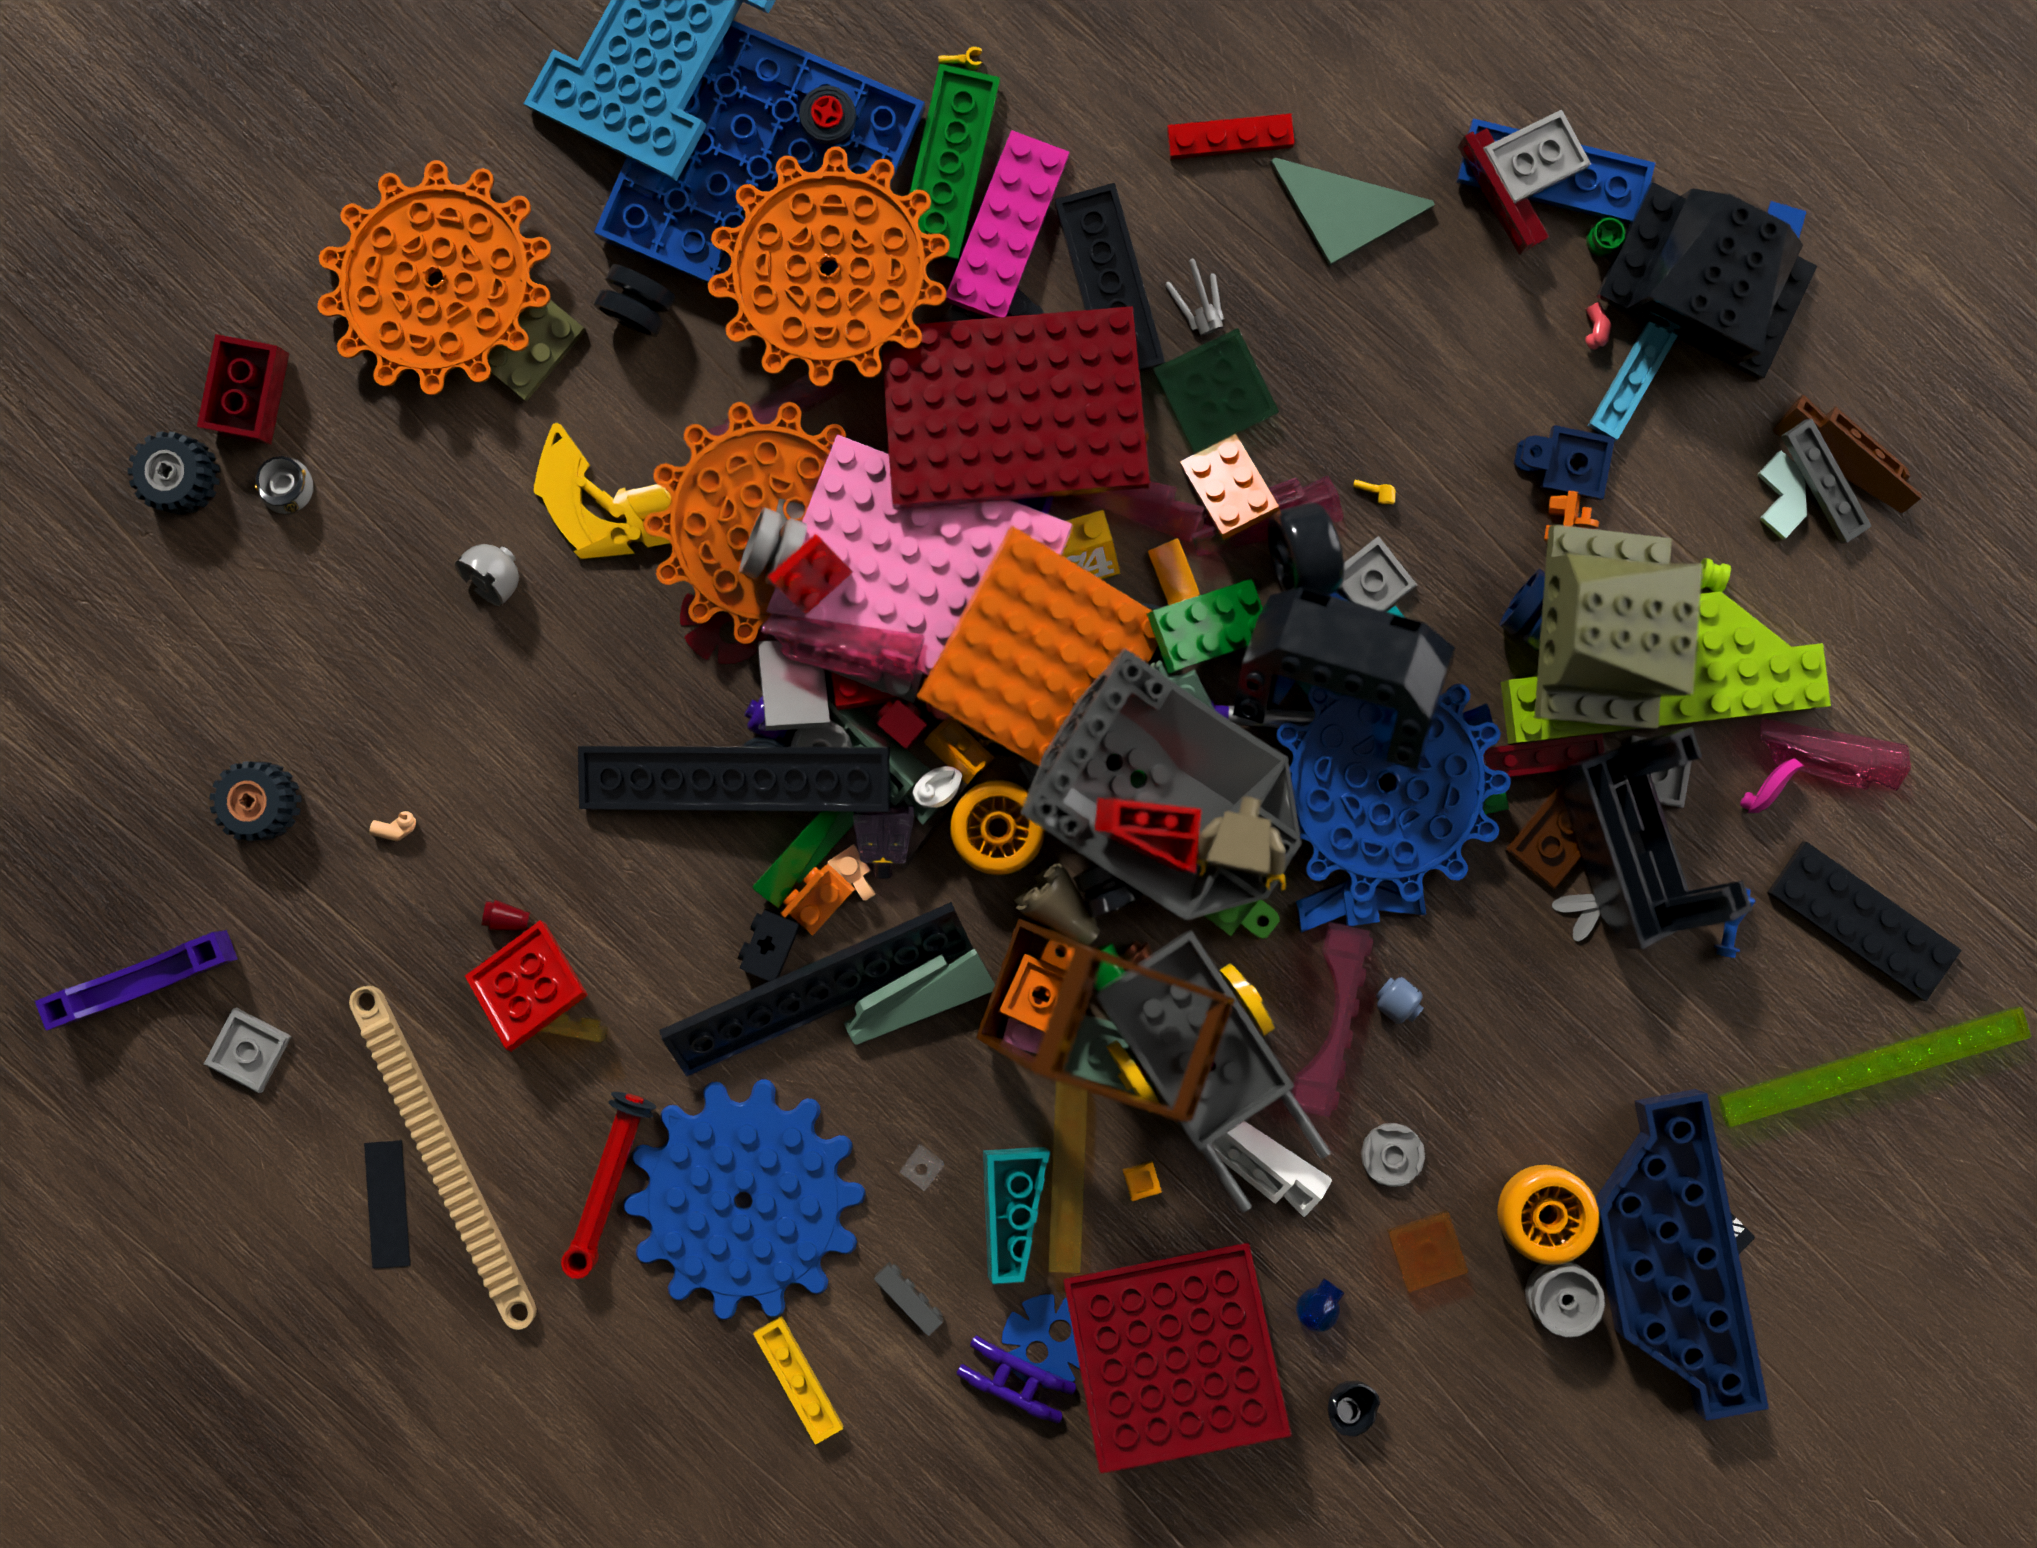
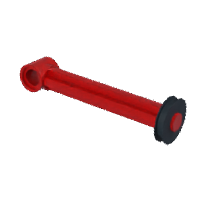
[561,1092,656,1279]

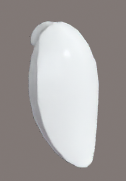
[913,766,962,807]

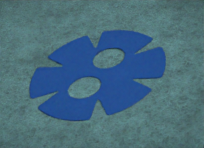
[1002,1294,1080,1388]

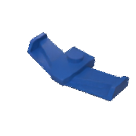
[1296,878,1426,933]

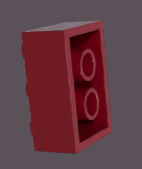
[197,334,289,445]

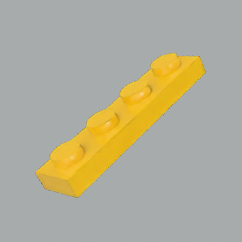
[753,1316,844,1445]

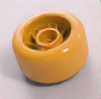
[950,780,1046,875]
[1497,1165,1599,1265]

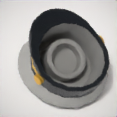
[255,456,313,514]

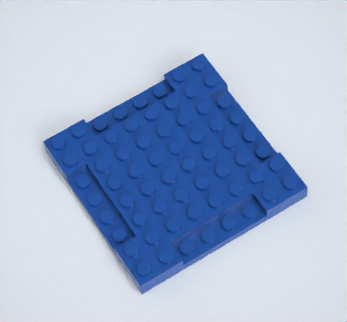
[594,20,925,283]

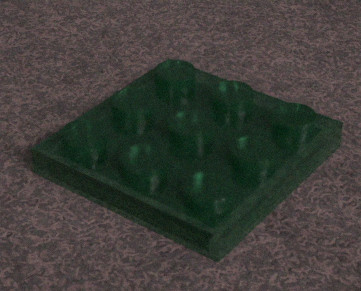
[1153,328,1279,455]

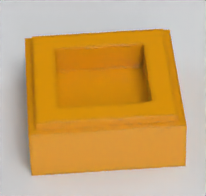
[1123,1161,1162,1201]

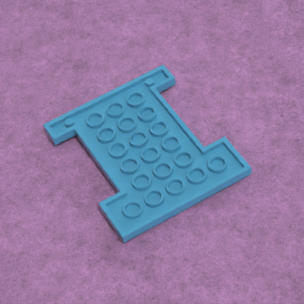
[523,0,776,181]

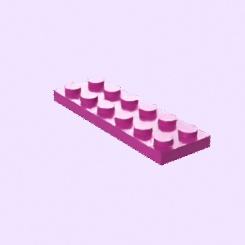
[945,130,1069,318]

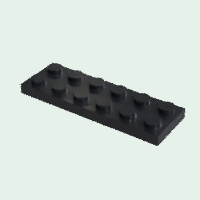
[1055,183,1165,372]
[1767,841,1962,1001]

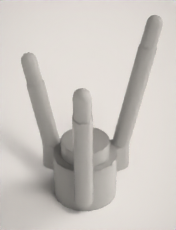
[1165,258,1224,336]

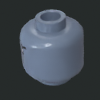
[1375,977,1423,1024]

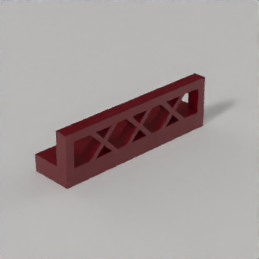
[1458,128,1549,255]

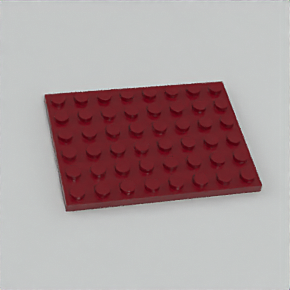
[882,306,1150,509]

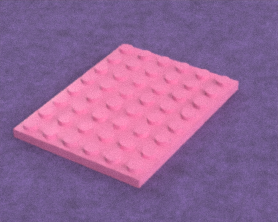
[766,435,1073,675]

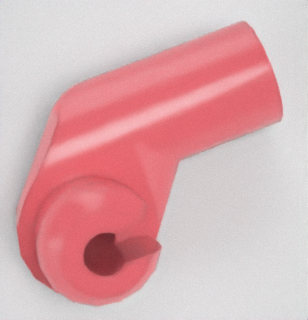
[1585,302,1611,350]

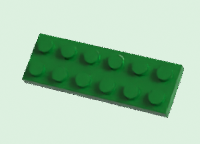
[910,64,1000,262]

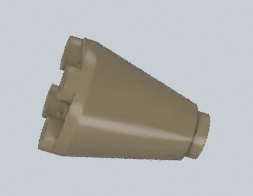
[1013,864,1100,946]

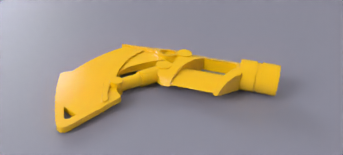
[534,423,671,559]

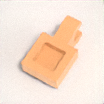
[827,844,876,901]

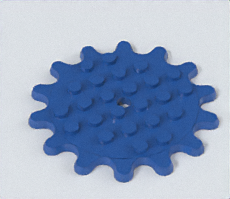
[1277,684,1511,902]
[623,1079,866,1320]

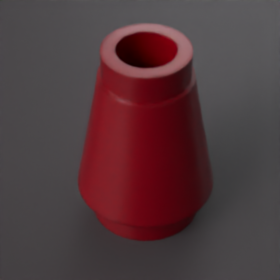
[481,899,530,931]

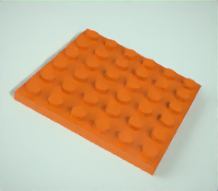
[917,526,1158,767]

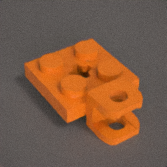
[998,940,1073,1033]

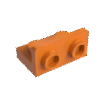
[780,864,855,936]

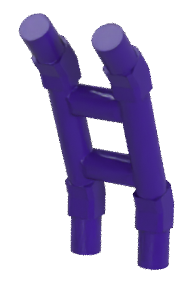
[957,1335,1076,1424]

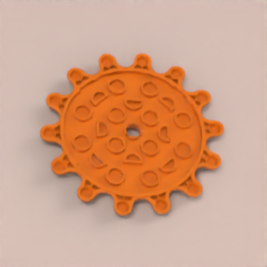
[708,146,950,387]
[317,160,551,395]
[643,402,846,644]

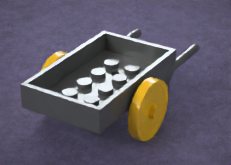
[1094,930,1331,1213]

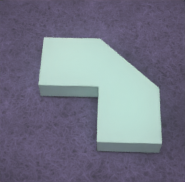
[1757,451,1807,540]

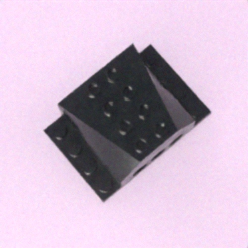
[1596,182,1817,380]

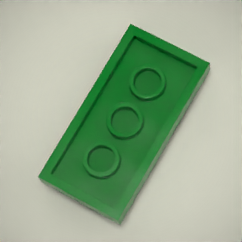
[1147,579,1263,673]

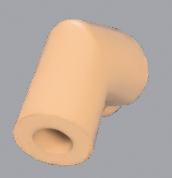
[369,811,416,841]

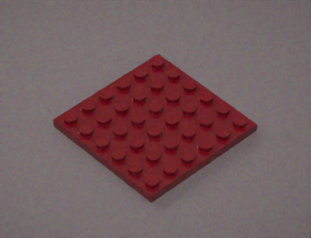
[1063,1243,1291,1474]

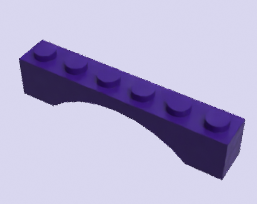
[35,930,238,1031]

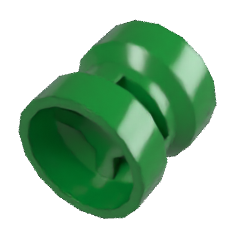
[1586,218,1625,256]

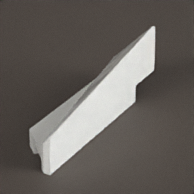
[1211,1121,1332,1217]

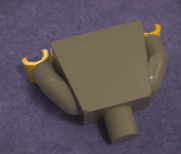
[1196,797,1286,891]

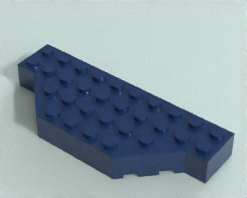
[1595,1089,1769,1421]

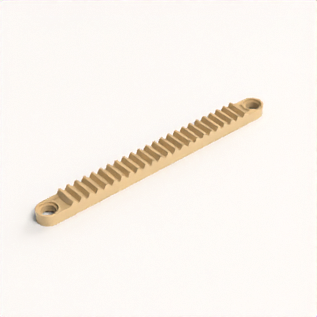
[349,985,537,1330]

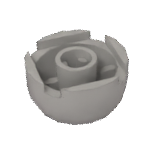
[455,544,519,606]

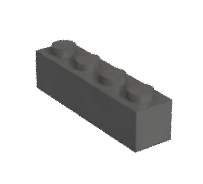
[874,1262,943,1336]

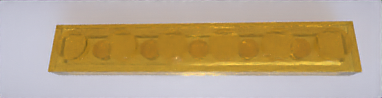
[1048,1081,1087,1273]

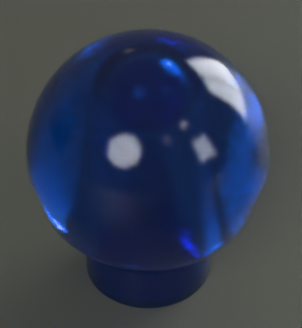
[1296,1278,1345,1332]

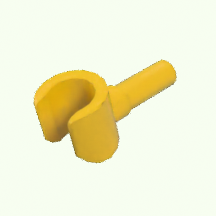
[938,47,982,71]
[1353,480,1396,504]

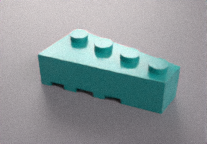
[983,1147,1050,1284]

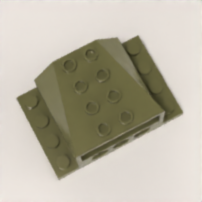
[1534,525,1702,729]

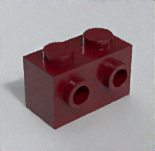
[877,699,929,751]

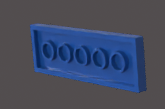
[1456,118,1655,224]

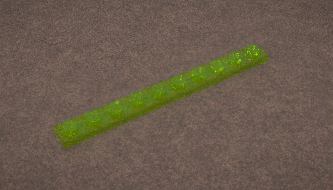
[1717,1006,2032,1127]

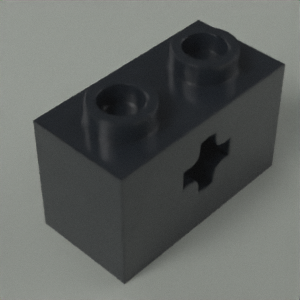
[738,909,801,981]

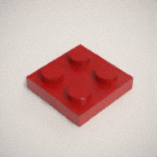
[768,533,853,615]

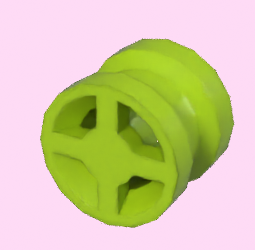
[1700,558,1731,592]

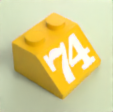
[1062,510,1120,580]

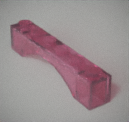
[1292,922,1373,1117]

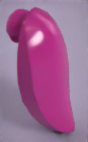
[1740,758,1804,813]

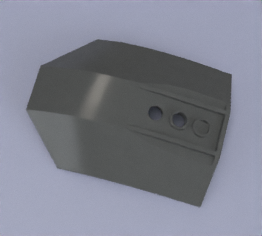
[1021,648,1301,920]

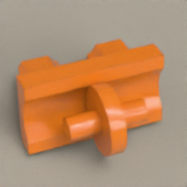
[1544,491,1599,543]

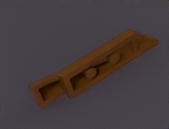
[1773,394,1922,513]

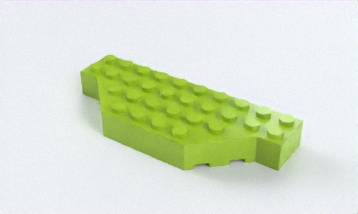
[1501,591,1831,744]

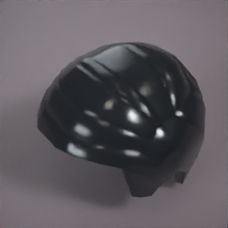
[1328,1380,1380,1437]

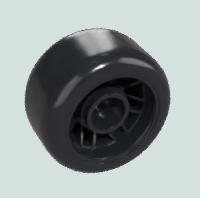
[1268,502,1345,595]

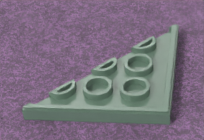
[1270,158,1435,266]

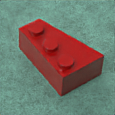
[1094,798,1202,873]

